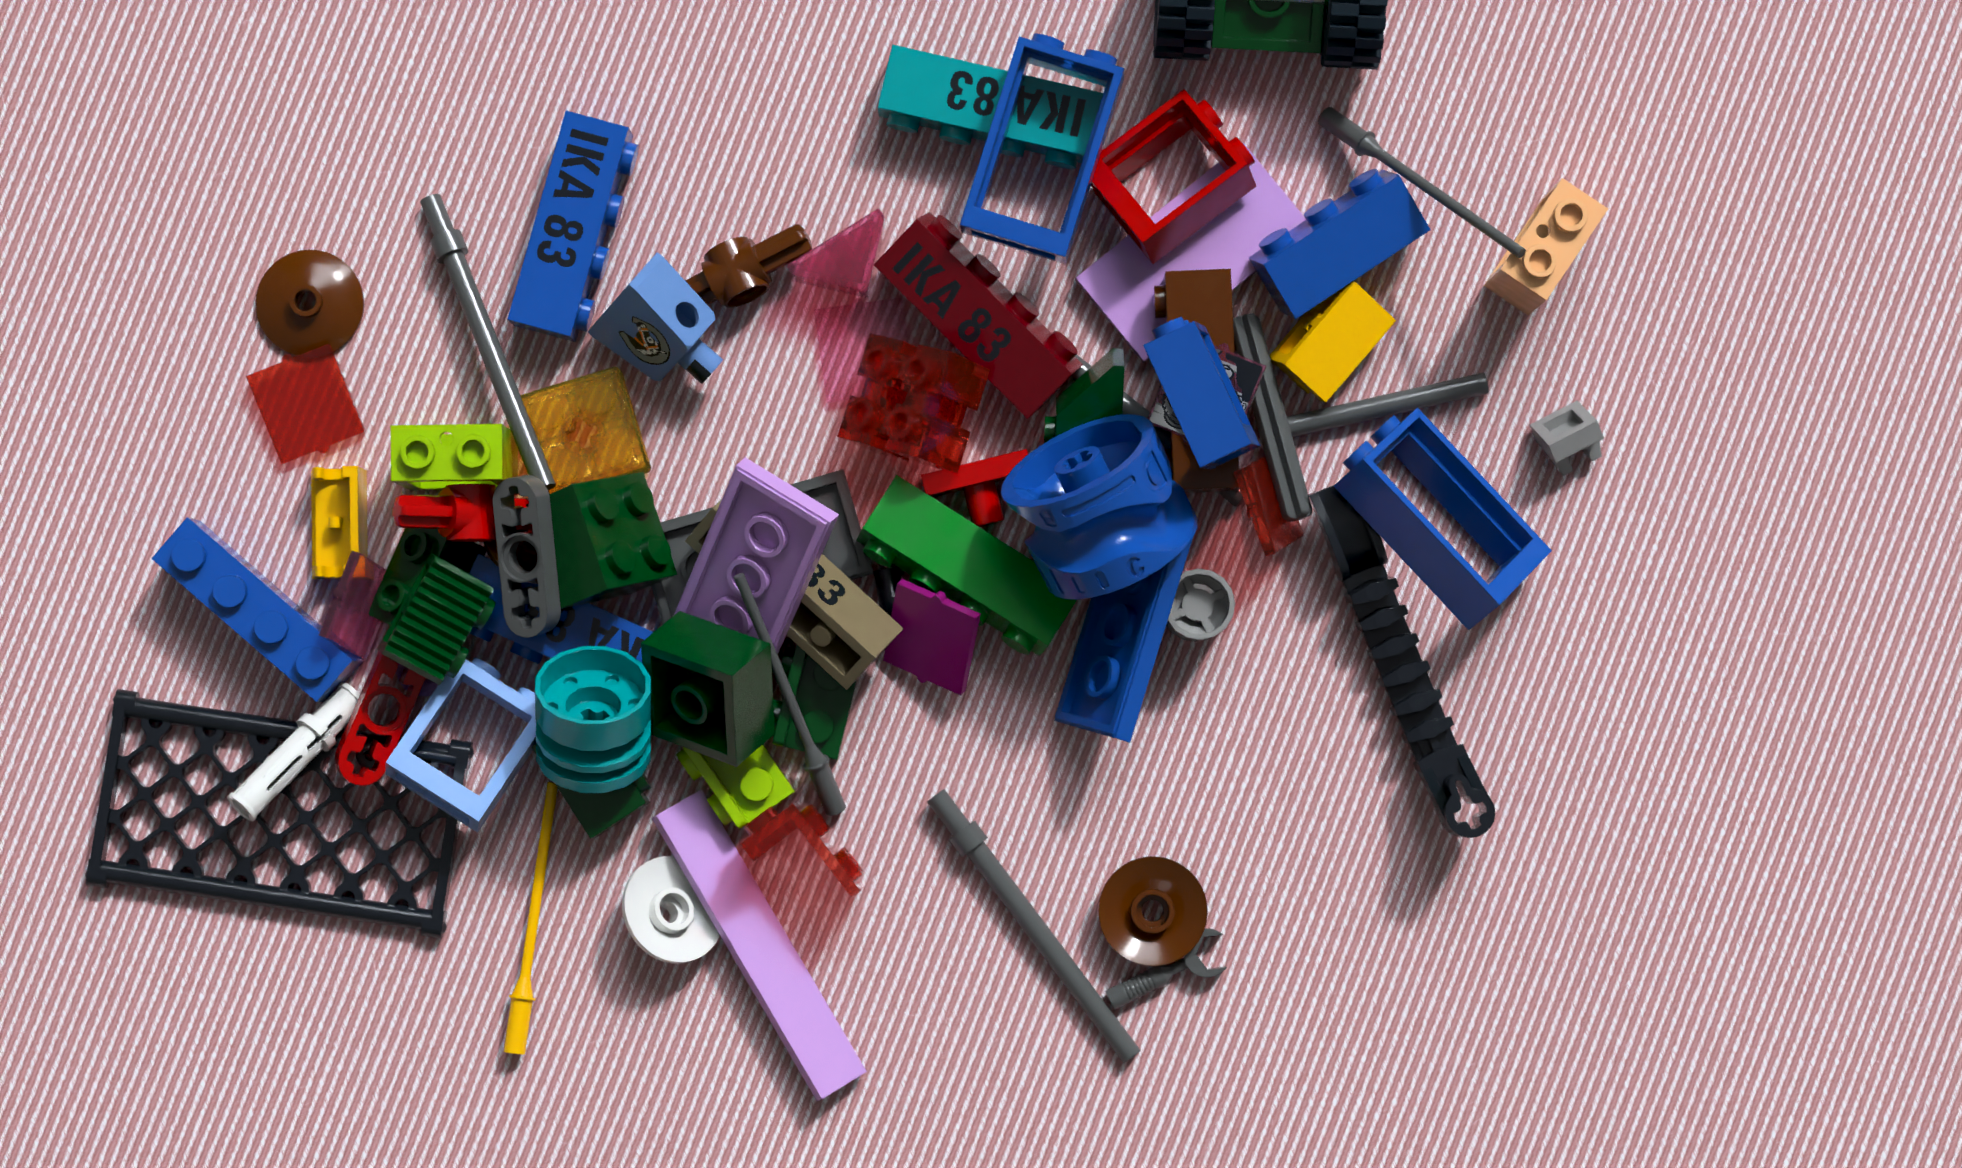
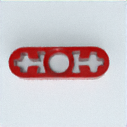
[335,652,426,786]

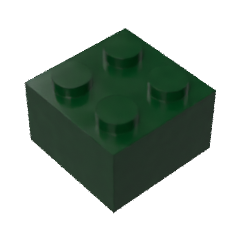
[526,472,678,609]
[641,611,775,767]

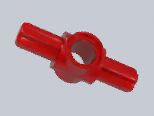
[392,484,533,542]

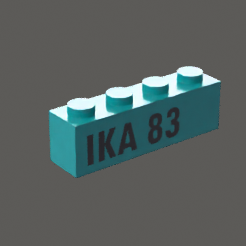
[878,44,1103,169]

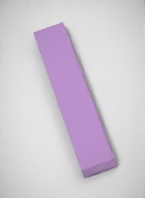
[652,789,867,1101]

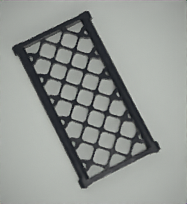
[85,689,474,939]

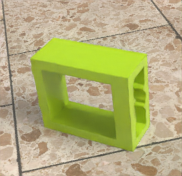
[390,424,518,491]

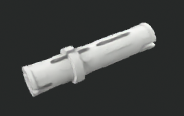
[227,682,360,821]

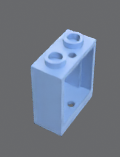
[385,658,537,833]

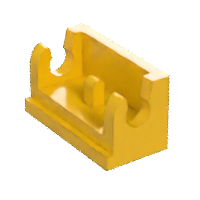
[1270,281,1396,403]
[311,466,368,579]

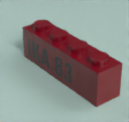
[874,212,1083,419]

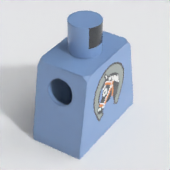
[588,252,723,384]

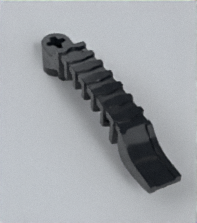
[1308,484,1495,838]

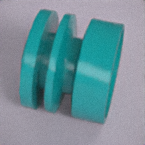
[535,646,651,793]

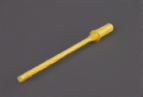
[503,782,558,1055]

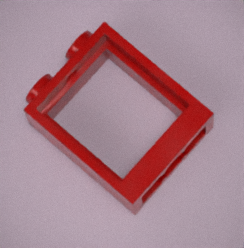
[1090,89,1257,264]

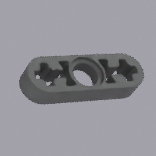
[493,475,561,638]

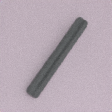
[1233,313,1312,522]

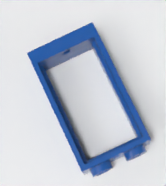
[960,33,1124,265]
[1334,407,1552,630]

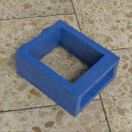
[1143,317,1261,469]

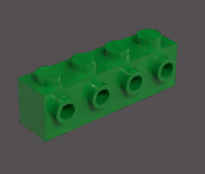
[856,475,1076,656]

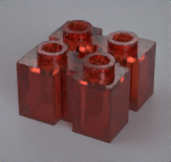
[837,333,990,474]

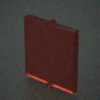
[246,343,366,464]
[1234,455,1304,557]

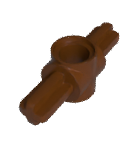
[685,224,812,308]

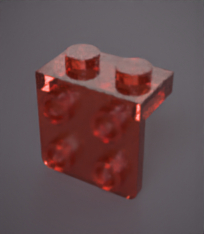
[740,801,864,898]

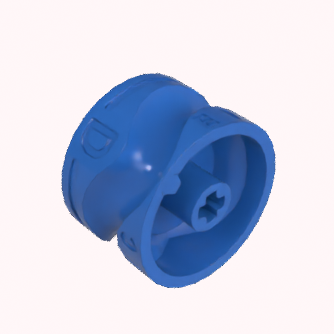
[1001,414,1198,600]

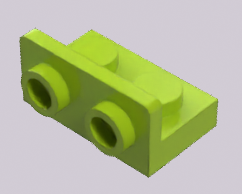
[676,744,796,829]

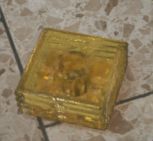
[520,367,651,494]

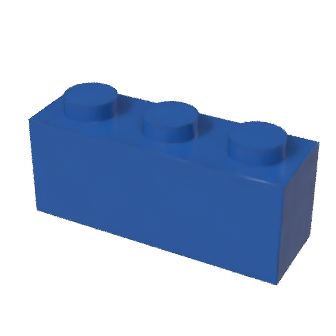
[1249,169,1431,319]

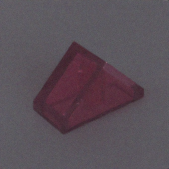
[786,208,886,298]

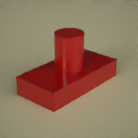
[921,449,1028,527]

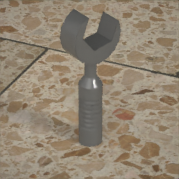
[1105,928,1227,1010]

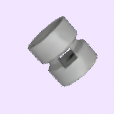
[1166,569,1235,642]

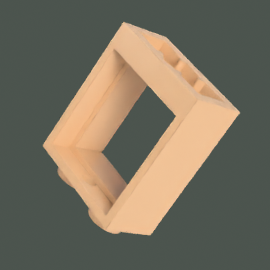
[1483,178,1608,315]

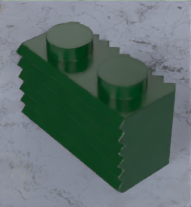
[377,553,496,685]

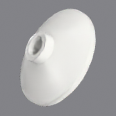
[622,856,720,964]

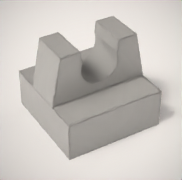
[1530,400,1604,476]

